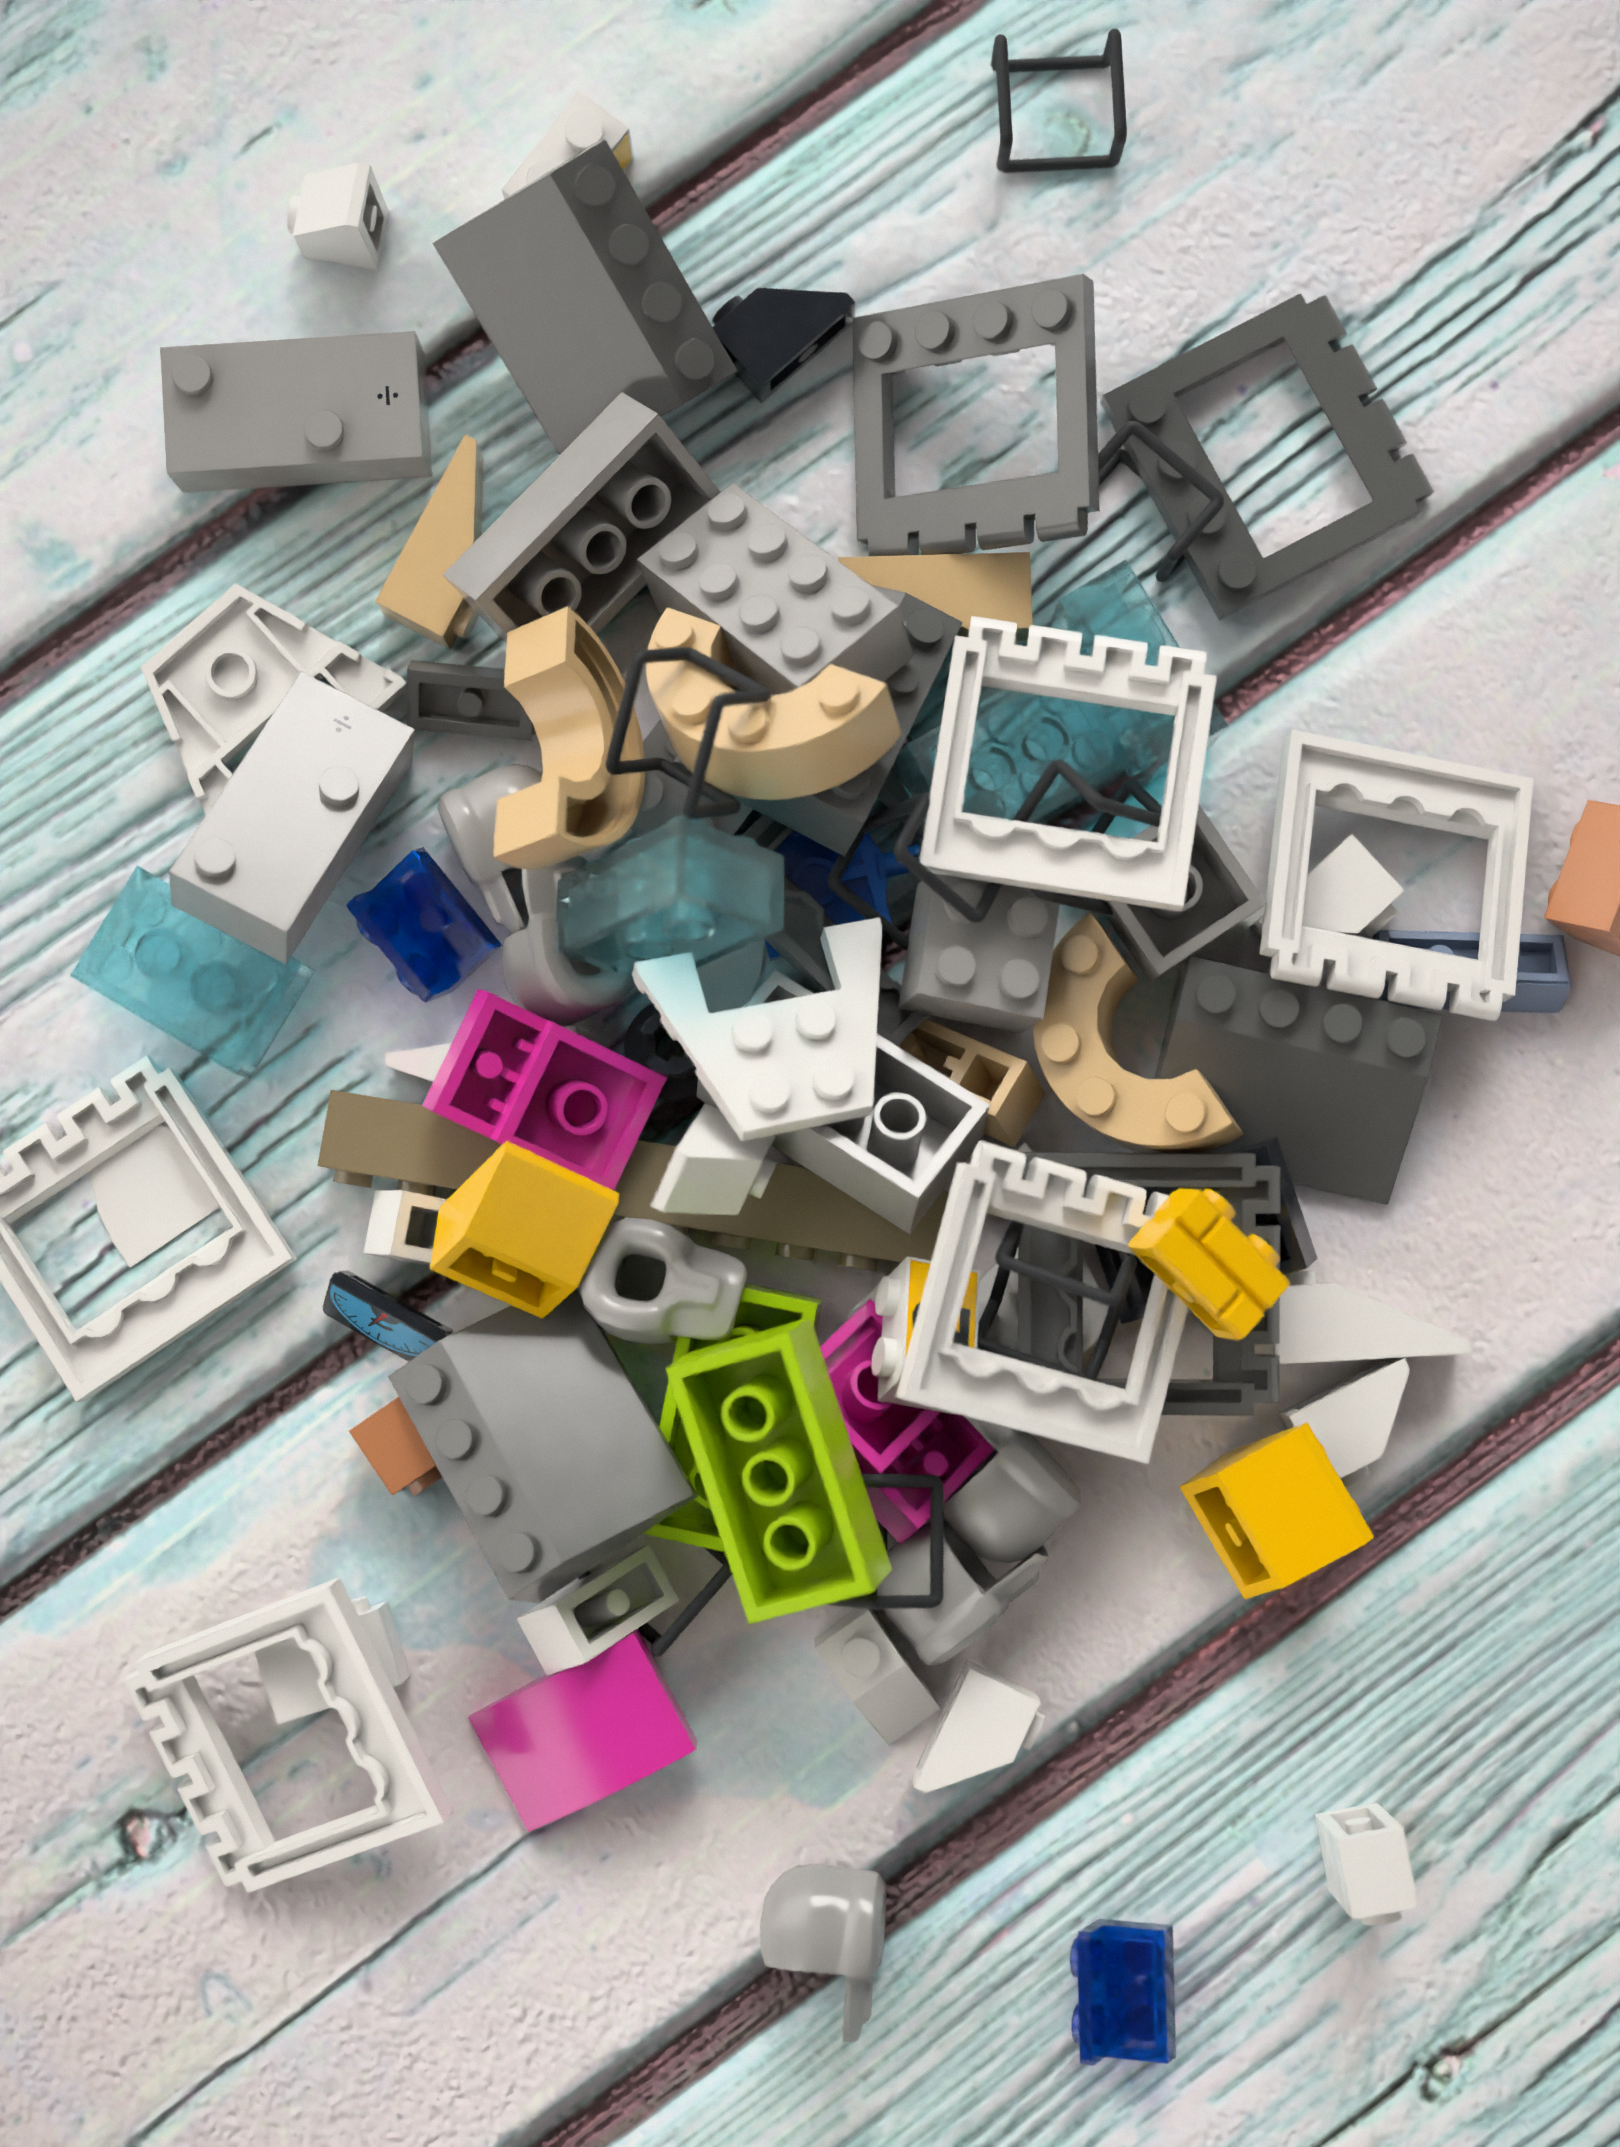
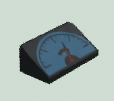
[323,1270,453,1362]

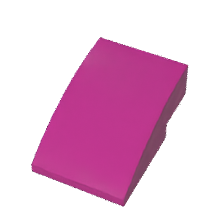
[422,989,667,1191]
[820,1298,994,1543]
[468,1629,698,1832]

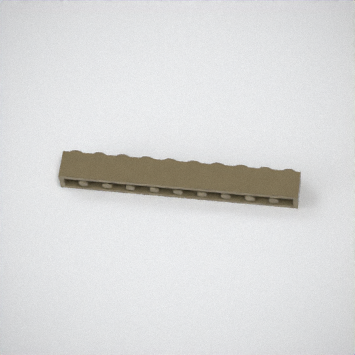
[317,1090,950,1271]

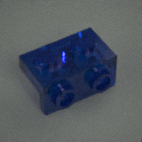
[346,847,503,1003]
[1070,1919,1176,2066]

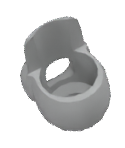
[437,764,543,935]
[502,856,638,1027]
[579,1218,747,1345]
[944,1416,1082,1563]
[877,1521,1049,1666]
[760,1864,886,2042]

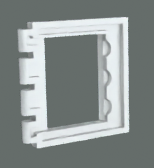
[920,616,1217,912]
[1260,729,1534,1021]
[0,1055,297,1402]
[896,1141,1188,1464]
[123,1577,453,1893]

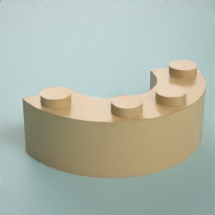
[494,607,645,870]
[646,607,902,800]
[1032,912,1244,1153]

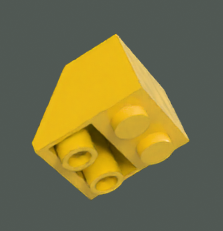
[430,1141,619,1319]
[1179,1422,1374,1600]

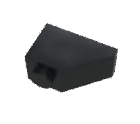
[712,288,855,403]

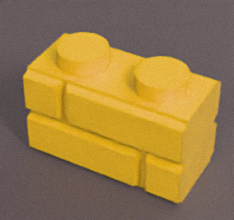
[1128,1188,1290,1341]

